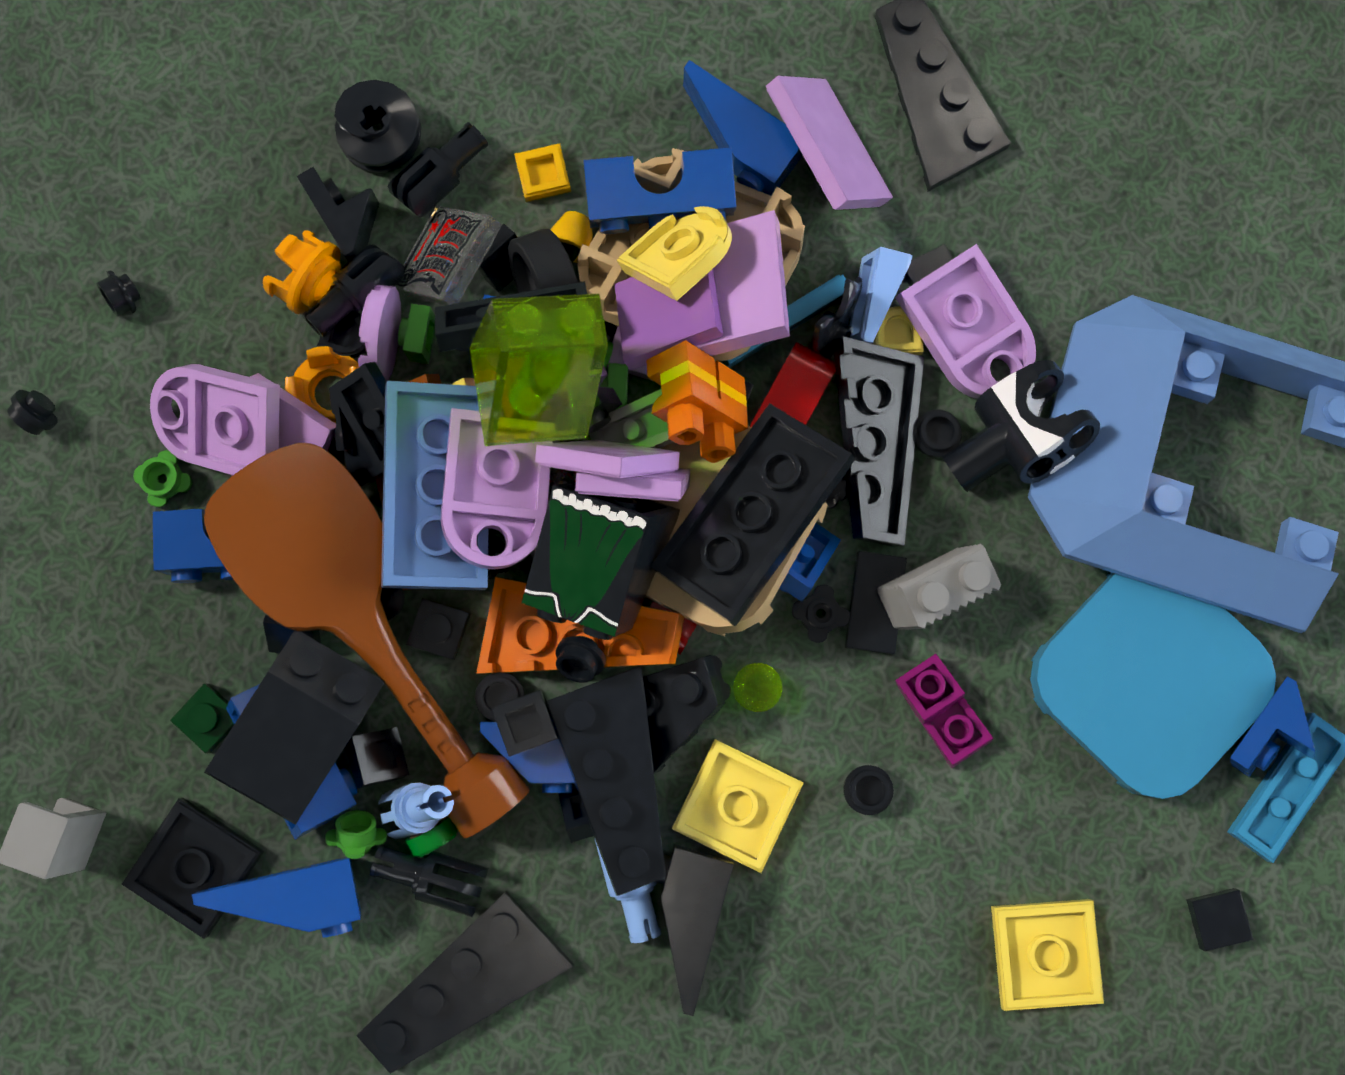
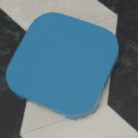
[1030,572,1276,799]

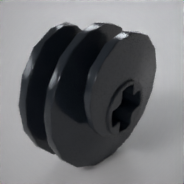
[334,80,422,173]

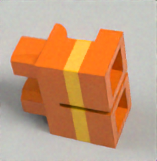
[646,340,748,463]

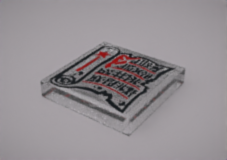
[394,206,502,306]

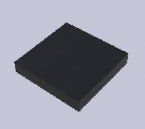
[122,798,264,939]

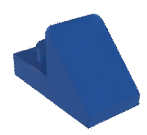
[779,523,841,602]
[1230,676,1315,777]

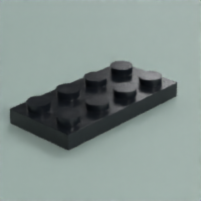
[650,403,855,627]

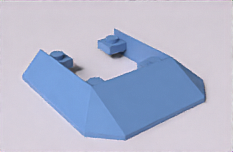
[1028,295,1345,633]

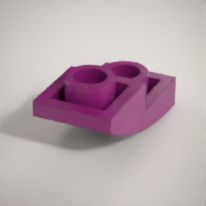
[895,654,993,769]

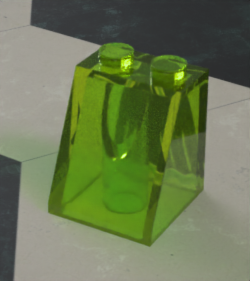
[470,294,608,446]

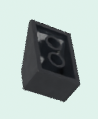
[204,630,385,824]

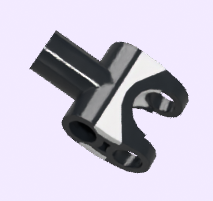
[943,360,1100,492]

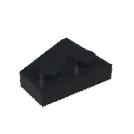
[329,362,387,489]
[643,655,726,774]

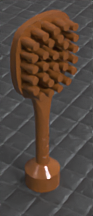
[204,443,530,838]

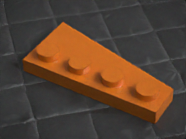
[477,577,684,674]

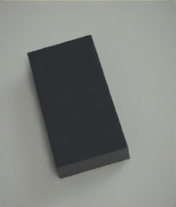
[845,551,907,655]

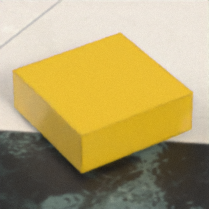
[514,143,571,202]

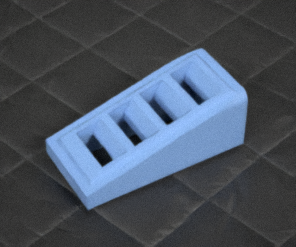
[849,247,913,343]

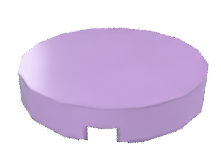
[358,285,401,381]

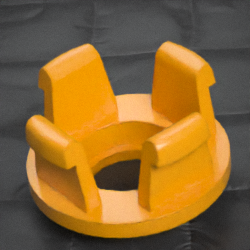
[263,230,341,314]
[285,346,359,423]

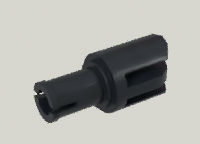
[388,122,488,218]
[301,244,405,338]
[370,844,489,918]

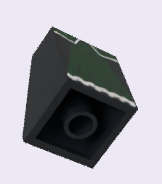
[522,482,680,640]

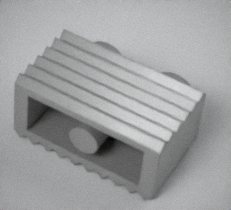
[878,544,1001,630]

